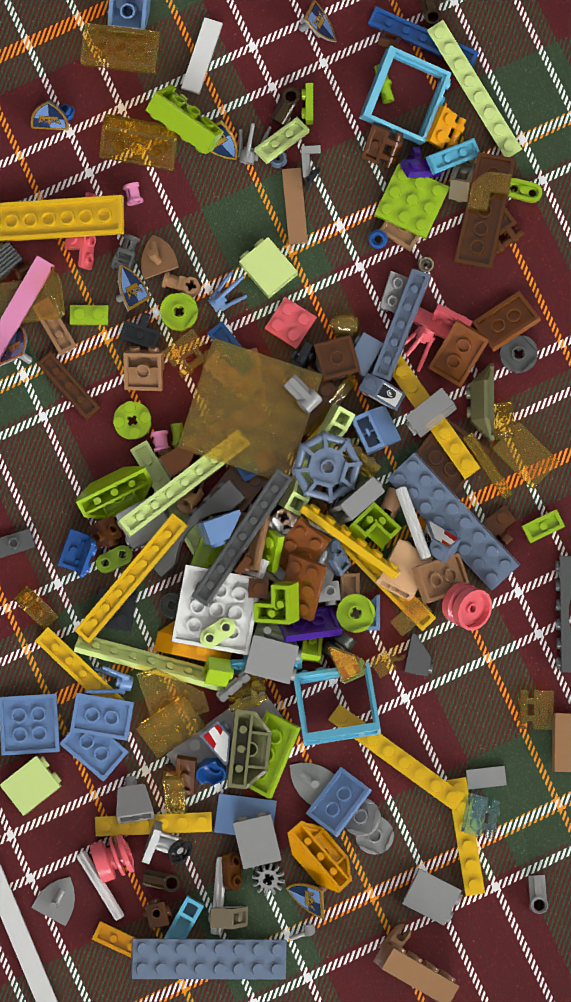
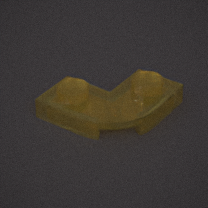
[468,172,512,211]

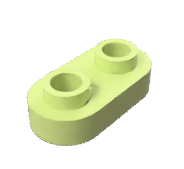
[199,617,235,648]

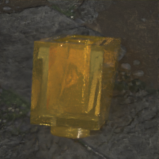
[14,585,58,630]
[327,646,367,684]

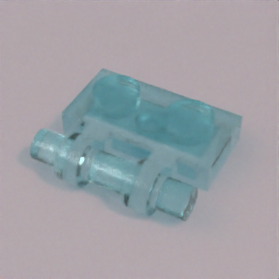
[461,793,501,840]

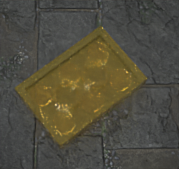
[492,422,560,489]
[136,695,206,759]

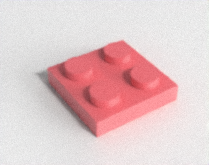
[264,297,317,350]

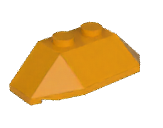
[154,621,232,662]
[288,821,352,893]

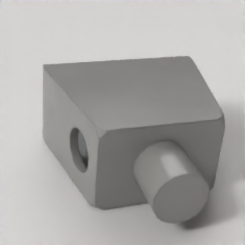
[116,776,155,824]

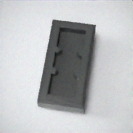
[0,529,36,558]

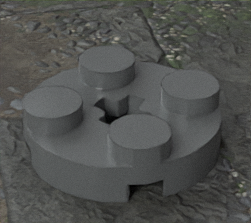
[499,335,538,374]

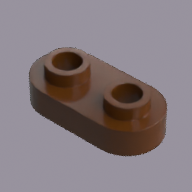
[221,852,242,891]

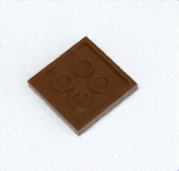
[416,418,489,495]

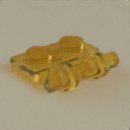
[164,329,212,378]
[343,442,381,477]
[228,675,268,712]
[518,690,554,730]

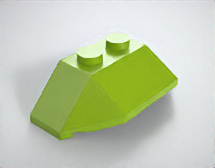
[75,466,153,520]

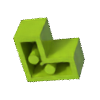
[348,502,402,549]
[254,581,299,625]

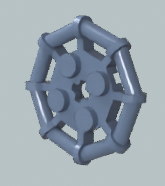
[291,431,363,503]

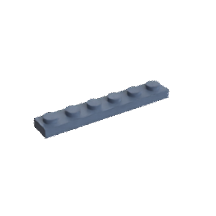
[372,268,431,382]

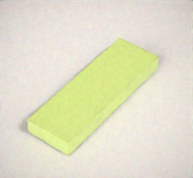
[254,117,310,164]

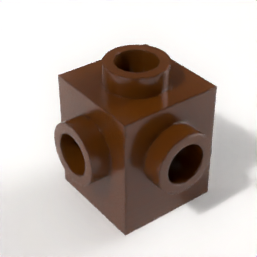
[89,516,122,548]
[143,898,172,929]

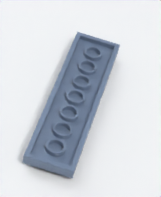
[387,452,520,591]
[131,938,287,979]

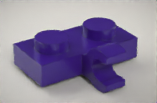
[400,147,442,178]

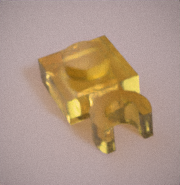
[370,647,405,679]

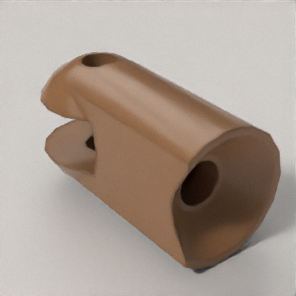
[380,487,401,520]
[176,488,204,514]
[379,924,411,948]

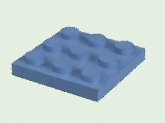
[0,694,60,755]

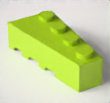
[145,84,223,154]

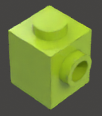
[203,656,234,687]

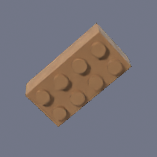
[373,941,460,1002]

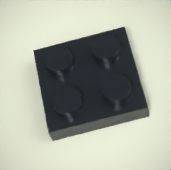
[96,587,137,632]

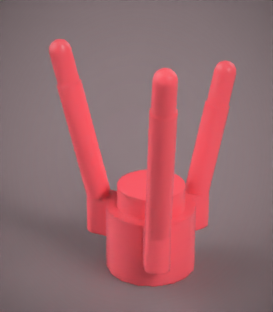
[404,324,436,372]

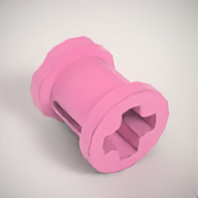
[123,182,143,206]
[151,430,170,452]

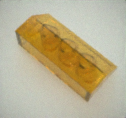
[99,114,180,171]

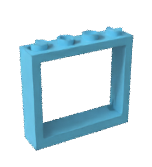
[359,45,452,145]
[294,661,381,746]

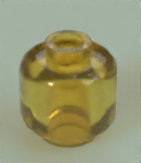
[330,312,358,337]

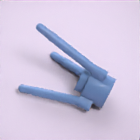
[207,271,247,312]
[85,666,134,695]

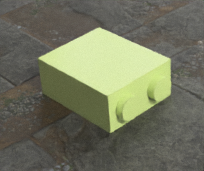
[239,237,298,299]
[0,756,62,816]

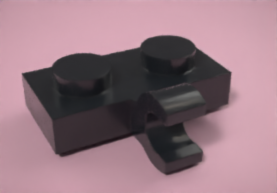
[119,312,161,348]
[286,342,316,379]

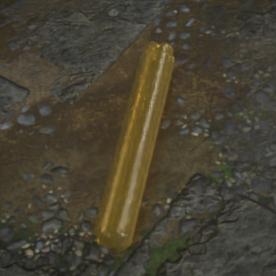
[304,375,357,438]
[464,432,512,499]

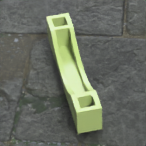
[278,404,355,516]

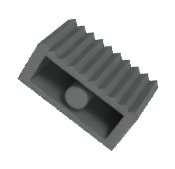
[0,242,24,281]

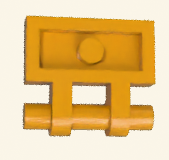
[425,106,466,149]

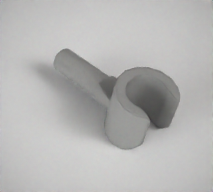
[289,924,315,941]

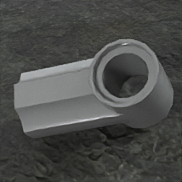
[283,374,322,414]
[528,875,548,914]

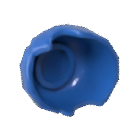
[196,758,227,786]

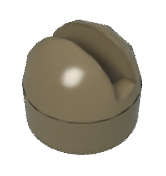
[418,257,434,272]

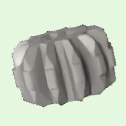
[252,863,285,896]

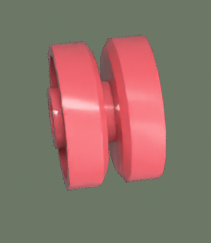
[442,582,492,631]

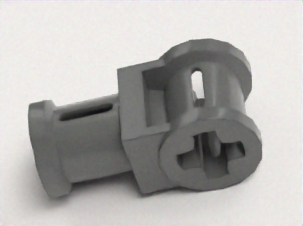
[111,234,140,270]

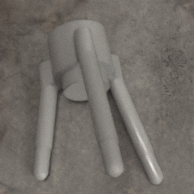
[237,123,272,165]

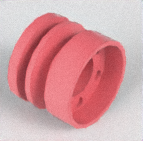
[89,834,135,883]

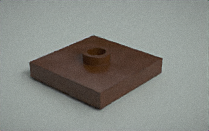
[314,334,361,382]

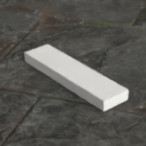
[181,18,223,95]

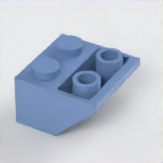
[351,405,401,456]

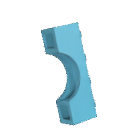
[164,895,205,939]

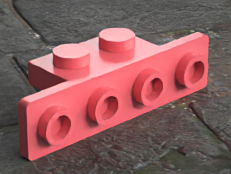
[65,192,98,270]
[413,304,473,339]

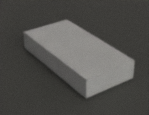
[466,766,507,789]

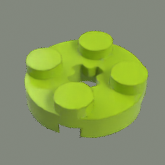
[160,293,198,332]
[113,401,151,440]
[336,594,375,633]

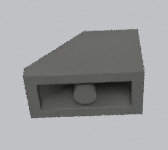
[404,634,434,677]

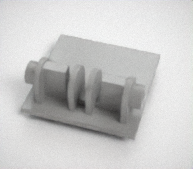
[379,271,409,313]

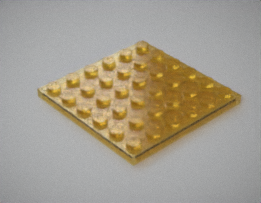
[177,338,323,479]

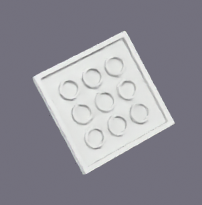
[171,565,261,655]

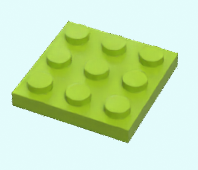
[374,164,450,239]

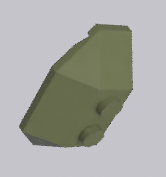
[466,363,494,442]
[227,709,272,789]

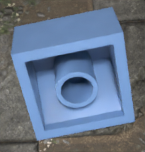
[107,0,151,32]
[197,510,241,547]

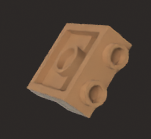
[123,346,164,391]

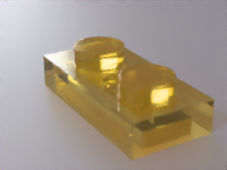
[494,402,515,440]
[390,597,432,637]
[162,776,187,814]

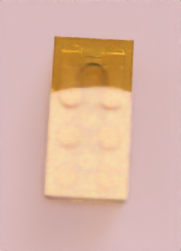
[80,23,161,75]

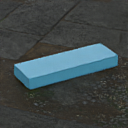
[425,138,480,175]

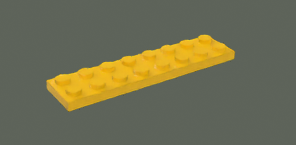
[0,195,124,242]

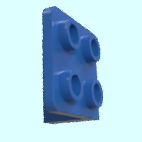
[57,528,98,578]

